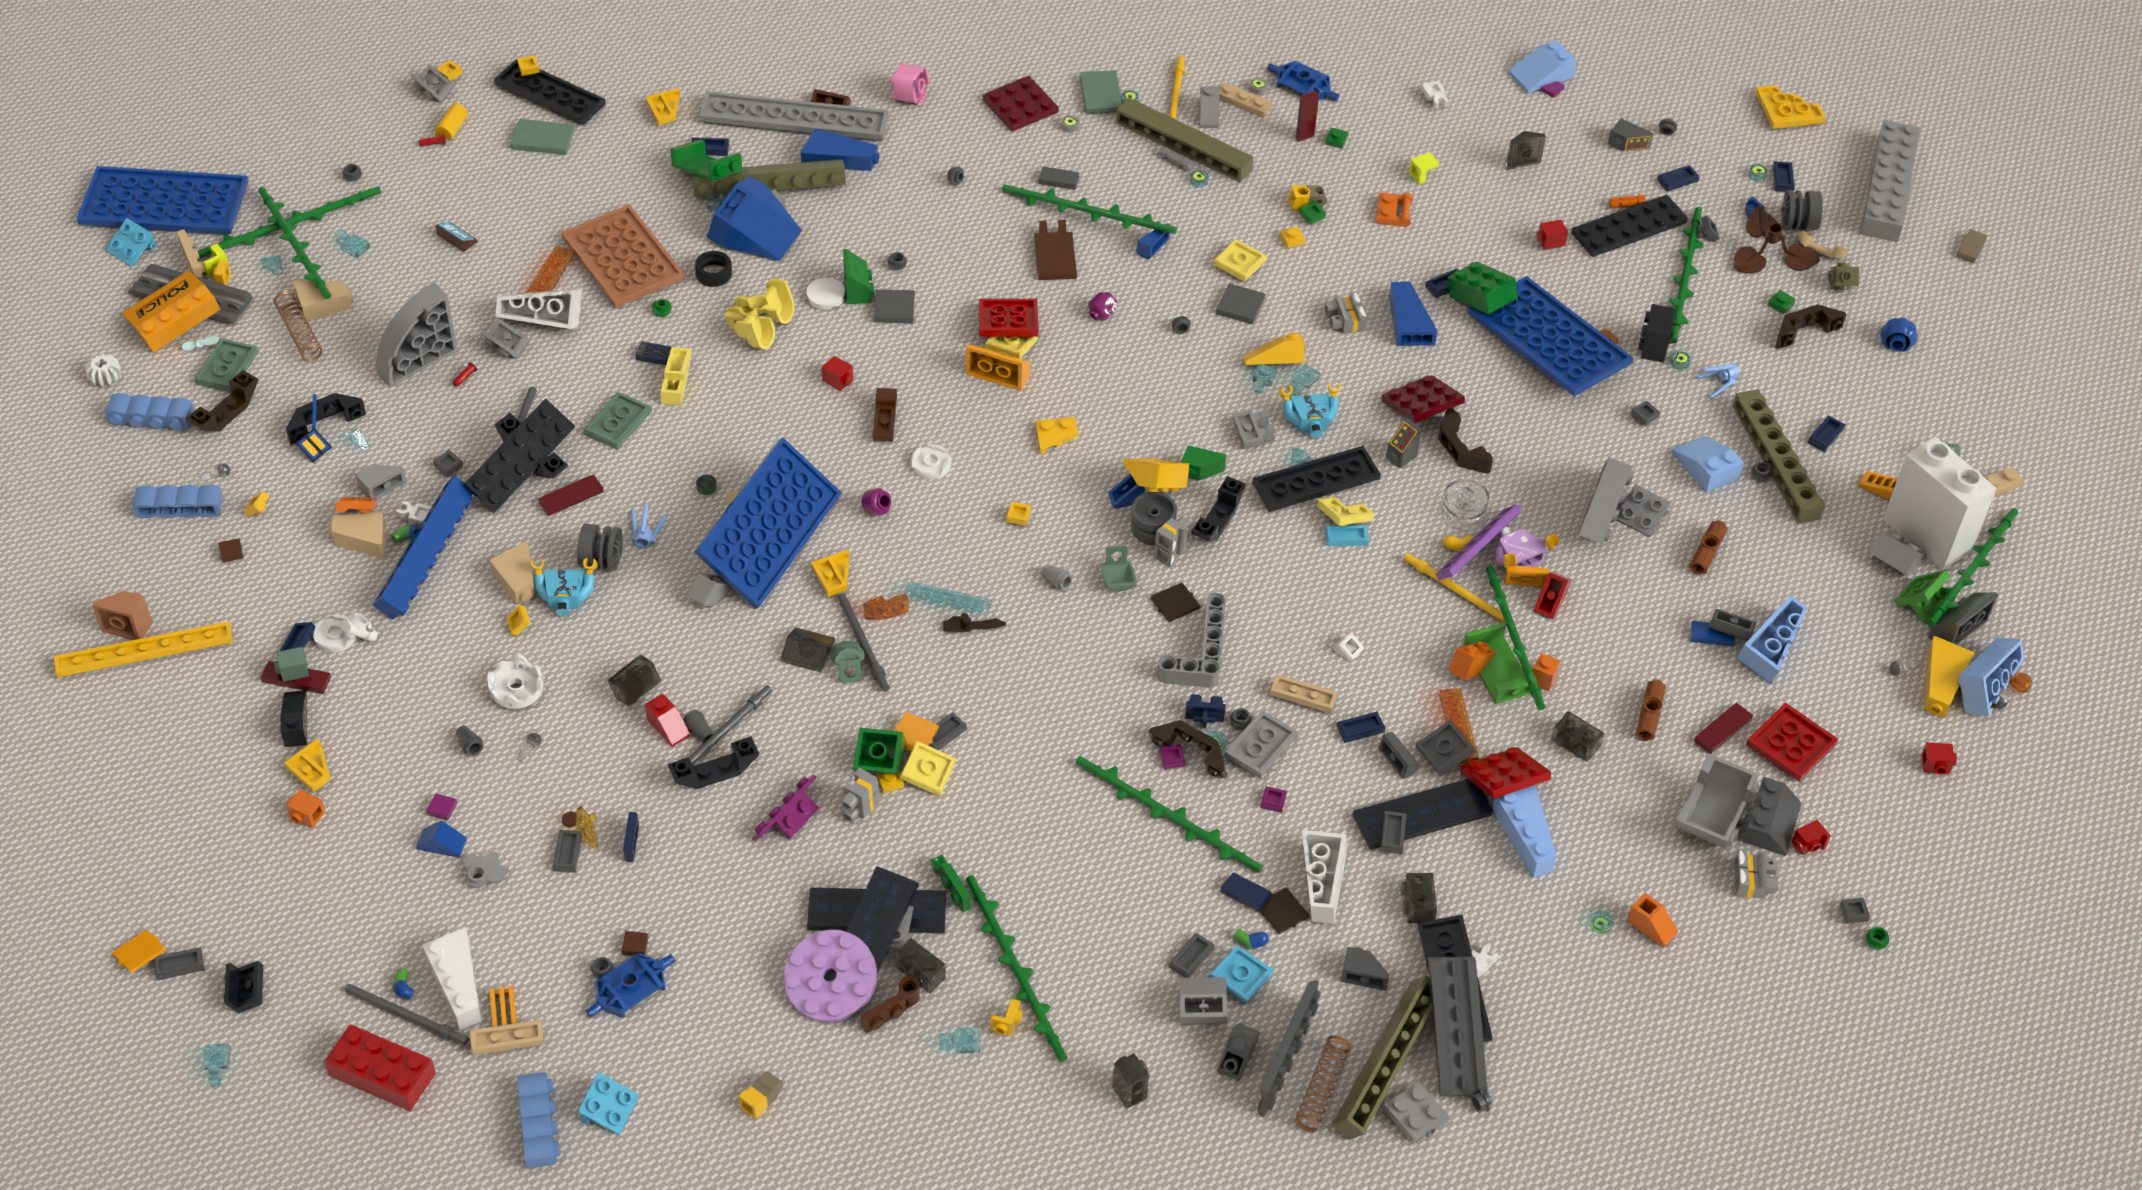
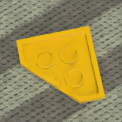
[1755,85,1826,129]

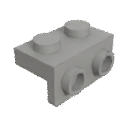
[410,64,455,102]
[480,319,530,358]

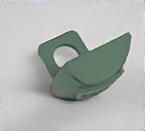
[1102,546,1136,591]
[831,641,865,683]

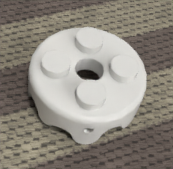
[487,655,544,709]

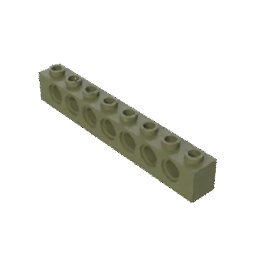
[1732,389,1825,524]

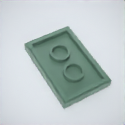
[1080,70,1122,114]
[510,119,575,155]
[194,338,259,393]
[583,392,652,450]

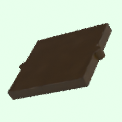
[1151,583,1200,622]
[1260,887,1310,934]

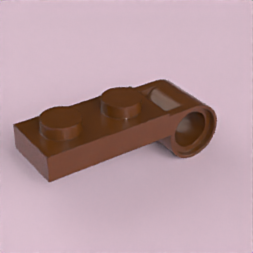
[873,388,897,442]
[861,976,920,1034]

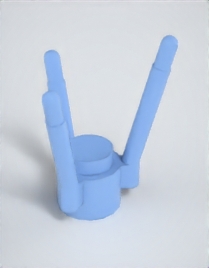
[1697,363,1740,399]
[631,503,666,548]

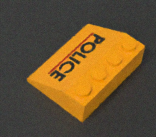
[122,270,221,353]

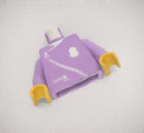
[1495,527,1560,568]

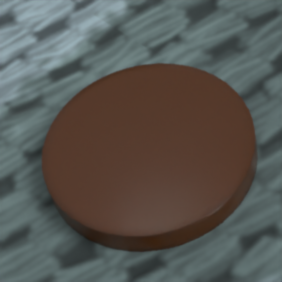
[562,812,579,827]

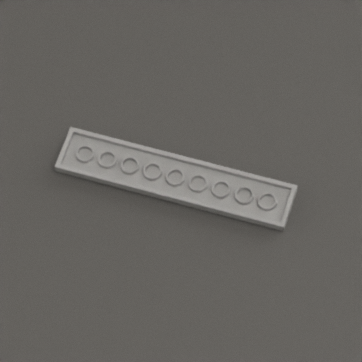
[699,91,889,141]

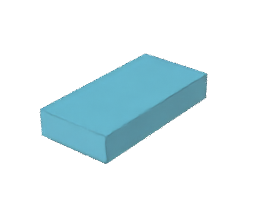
[1325,525,1369,546]

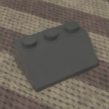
[1928,592,1999,645]
[1742,776,1802,856]

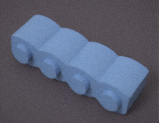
[105,393,195,430]
[133,484,223,518]
[517,1072,560,1169]

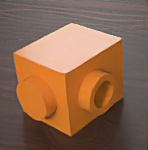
[1532,653,1560,691]
[286,789,325,829]

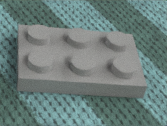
[1224,710,1298,779]

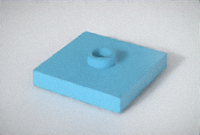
[1209,945,1274,1005]

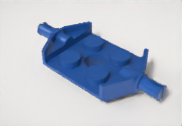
[1267,61,1340,101]
[585,953,676,1018]

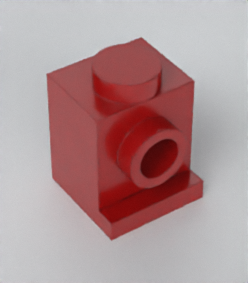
[1792,820,1831,855]

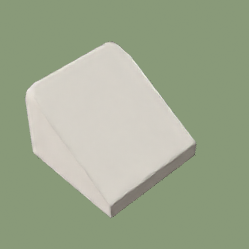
[1332,632,1364,662]

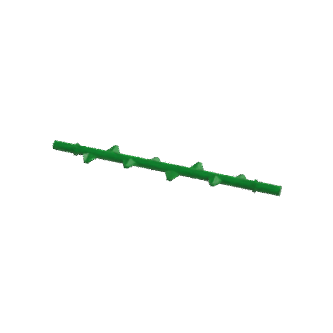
[1002,184,1177,235]
[198,186,381,258]
[258,187,331,299]
[1669,207,1703,343]
[1927,508,2018,627]
[1485,565,1546,711]
[1076,756,1263,873]
[966,875,1068,1062]

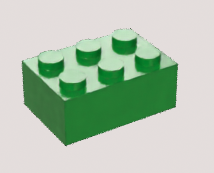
[1447,261,1518,314]

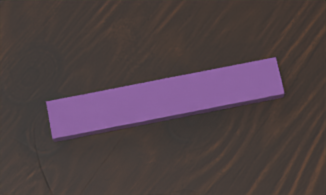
[1436,504,1522,581]

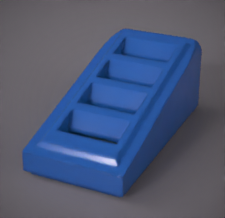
[1137,223,1170,260]

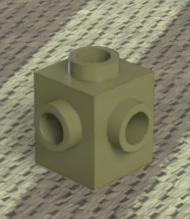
[1828,263,1859,290]

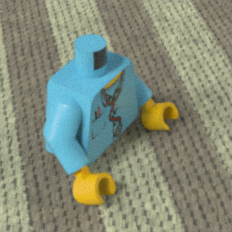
[1279,382,1341,438]
[531,558,598,617]

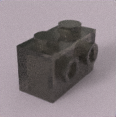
[607,654,662,707]
[1551,711,1605,762]
[1400,873,1437,923]
[895,938,946,993]
[1112,1053,1149,1109]

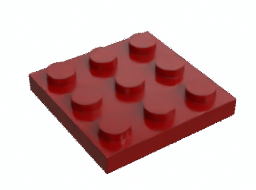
[979,298,1039,338]
[1746,702,1839,782]
[1460,747,1552,799]

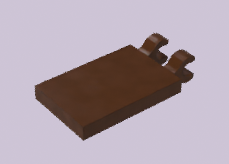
[1034,220,1077,280]

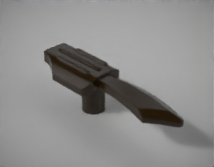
[943,613,1006,632]

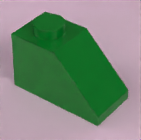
[1181,445,1227,481]

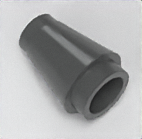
[683,709,713,742]
[456,725,483,756]

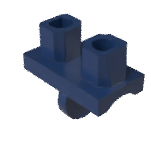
[1185,694,1226,729]

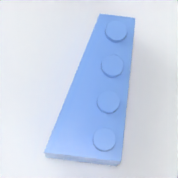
[1737,595,1808,684]
[1958,637,2024,716]
[1492,785,1557,878]

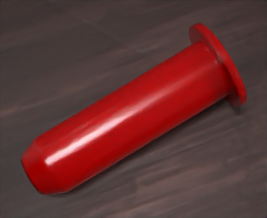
[418,133,446,146]
[453,362,478,387]

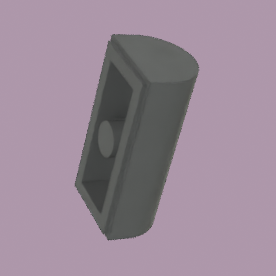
[1709,609,1757,641]
[1379,732,1419,779]

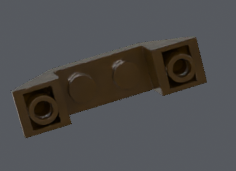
[1775,304,1847,349]
[186,370,258,431]
[1438,408,1493,474]
[1148,720,1227,779]

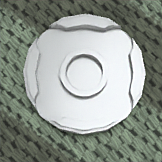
[806,277,845,310]
[911,444,952,479]
[313,615,357,653]

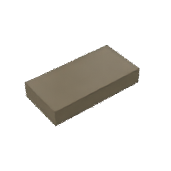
[1956,229,1988,263]

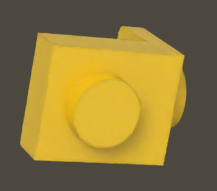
[990,999,1024,1036]

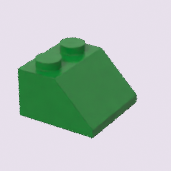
[843,249,874,305]
[853,728,906,775]

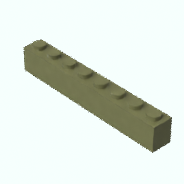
[1116,98,1253,183]
[692,159,846,197]
[1331,975,1432,1140]

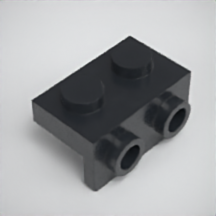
[224,961,264,1013]

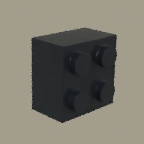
[1638,304,1675,363]

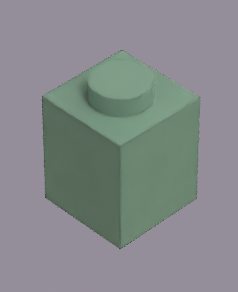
[274,647,309,682]

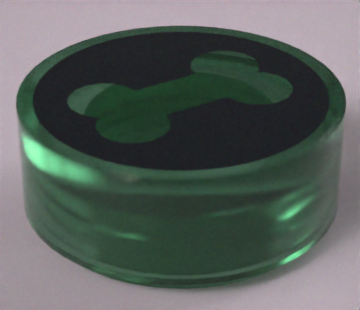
[696,475,717,495]

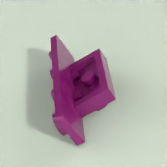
[752,775,819,841]

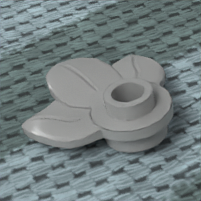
[464,852,509,888]

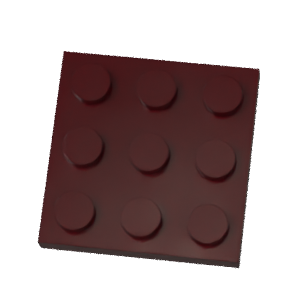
[983,75,1059,132]
[1382,375,1465,423]

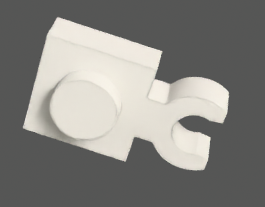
[1421,81,1448,109]
[397,501,432,526]
[1472,944,1499,977]

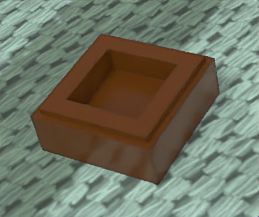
[218,538,244,563]
[621,931,649,956]

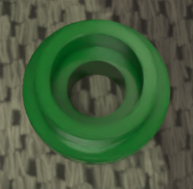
[652,299,672,317]
[1866,927,1889,949]

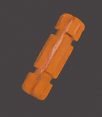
[1609,194,1646,208]

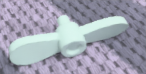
[182,335,219,351]

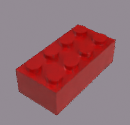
[324,1024,436,1111]

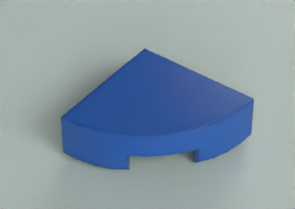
[1745,196,1765,218]

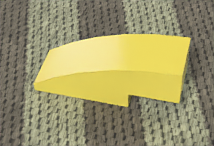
[660,347,692,406]

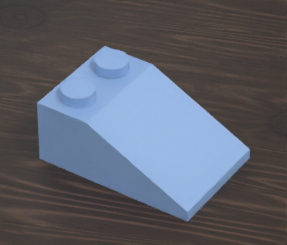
[1508,40,1576,93]
[1671,436,1744,492]

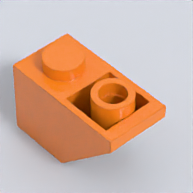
[1448,642,1496,680]
[1627,893,1678,947]

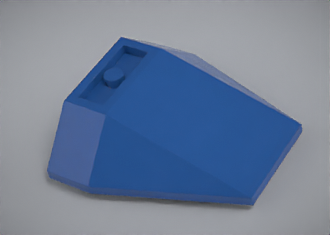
[707,176,802,261]

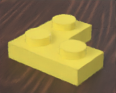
[1317,497,1374,526]

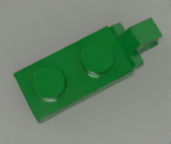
[930,854,971,913]

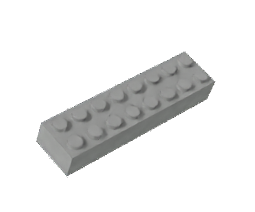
[1860,120,1920,242]

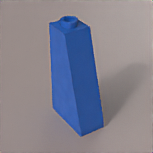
[801,128,880,171]
[1389,282,1437,346]

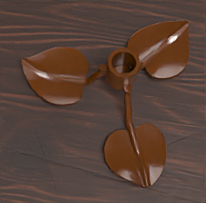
[1734,206,1821,274]

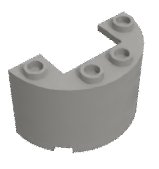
[1675,753,1759,849]

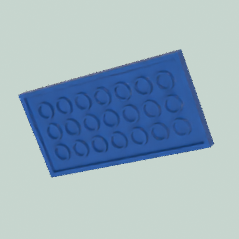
[77,166,249,234]
[1468,276,1633,397]
[694,437,842,609]

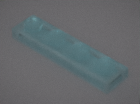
[905,581,992,612]

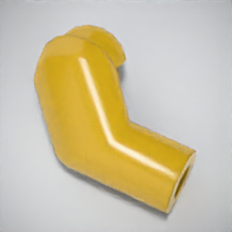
[1443,535,1473,552]

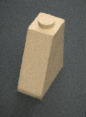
[293,280,353,320]
[328,512,386,558]
[489,542,536,605]

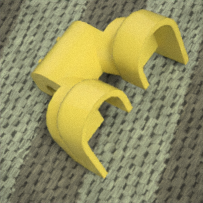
[724,278,795,349]

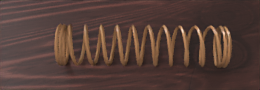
[273,291,323,361]
[1294,1035,1352,1132]

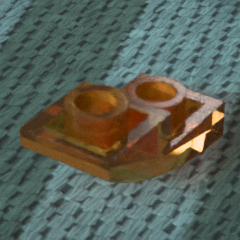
[863,593,909,620]

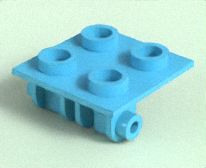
[105,218,156,267]
[578,1072,639,1135]

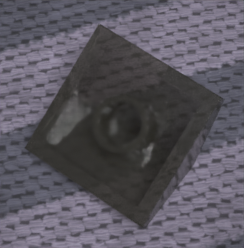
[1505,131,1546,170]
[780,627,835,672]

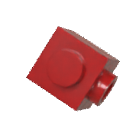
[1536,219,1568,250]
[821,356,854,391]
[1921,742,1957,775]

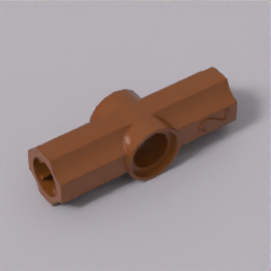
[1689,520,1728,575]
[1635,679,1666,741]

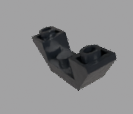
[286,393,366,445]
[495,413,568,479]
[1191,476,1246,541]
[668,736,759,789]

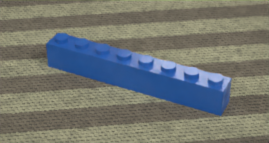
[372,476,473,620]

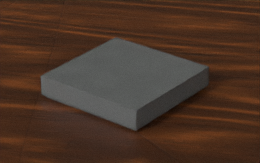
[1216,283,1266,324]
[874,289,915,323]
[1415,720,1476,776]

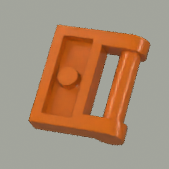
[1376,192,1413,227]
[335,497,378,513]

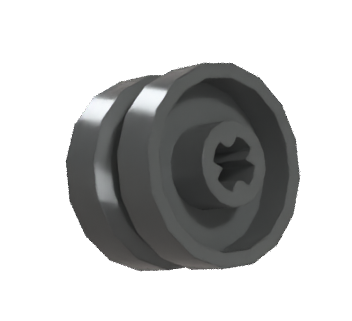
[1131,492,1177,545]

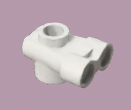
[341,613,377,642]

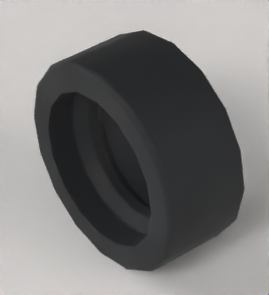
[695,251,732,287]

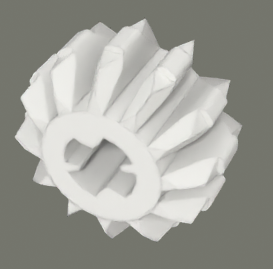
[85,353,121,387]

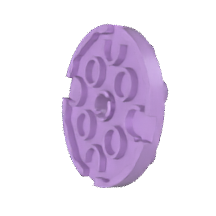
[784,930,877,1023]

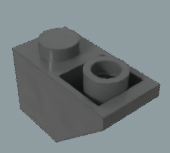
[1217,1023,1261,1081]

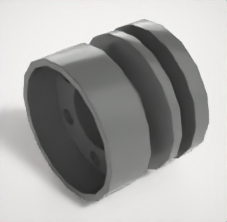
[1781,190,1823,231]
[577,523,623,571]

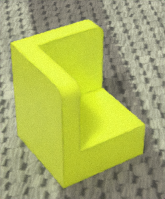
[1409,152,1439,184]
[202,244,230,278]

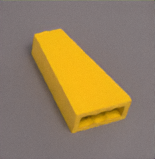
[1924,636,1975,718]

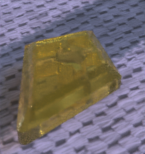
[576,806,599,849]

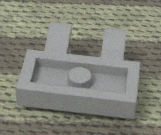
[1232,410,1275,449]

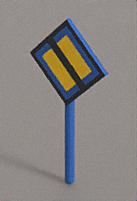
[295,394,332,463]

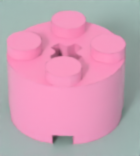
[891,63,929,104]

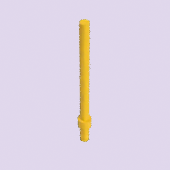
[1169,56,1185,119]
[1404,553,1506,624]

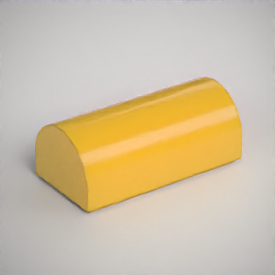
[434,103,468,140]

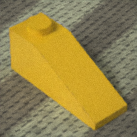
[1243,332,1305,365]

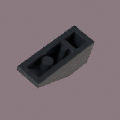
[280,690,307,747]

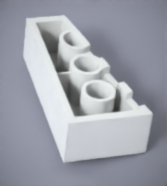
[495,288,582,329]
[1302,830,1347,924]
[422,927,482,1031]

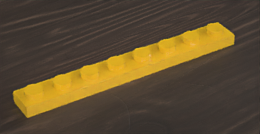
[54,621,234,678]

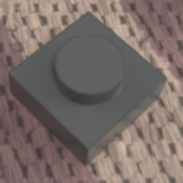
[1700,215,1720,242]
[1631,400,1660,426]
[433,450,463,476]
[1840,898,1870,924]

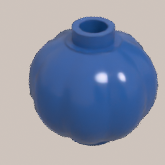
[1880,317,1918,352]

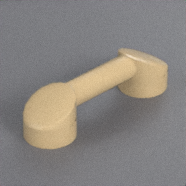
[1797,230,1849,258]

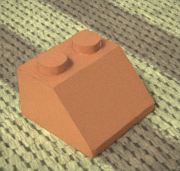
[92,591,153,640]

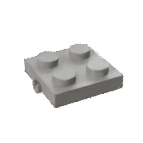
[1382,1083,1450,1143]

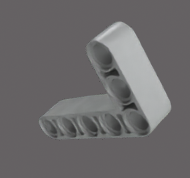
[1157,593,1226,687]

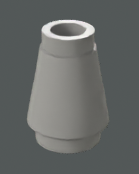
[1041,564,1073,590]

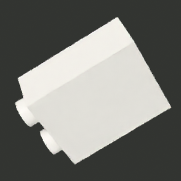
[1883,437,1997,571]

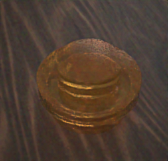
[2010,672,2032,693]

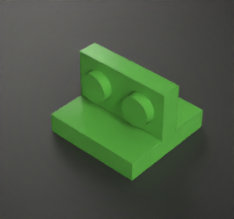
[1894,570,1950,621]

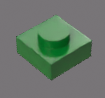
[1325,127,1349,149]
[1300,201,1326,224]
[1768,290,1796,315]

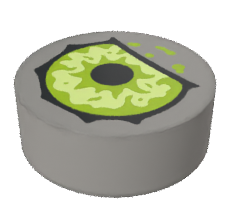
[1249,77,1268,94]
[1061,115,1080,132]

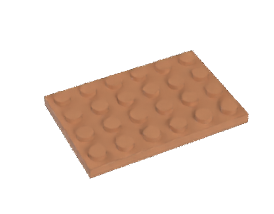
[561,204,685,308]

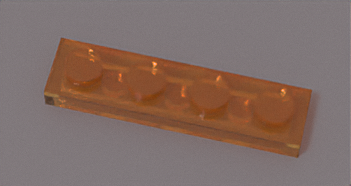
[526,245,574,293]
[1439,688,1479,764]

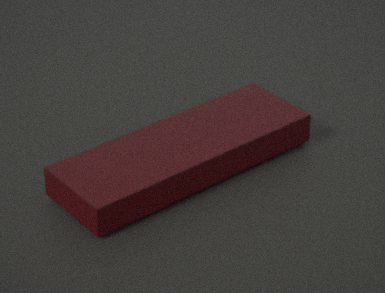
[1296,91,1319,142]
[538,474,604,516]
[260,661,331,694]
[1694,702,1753,754]

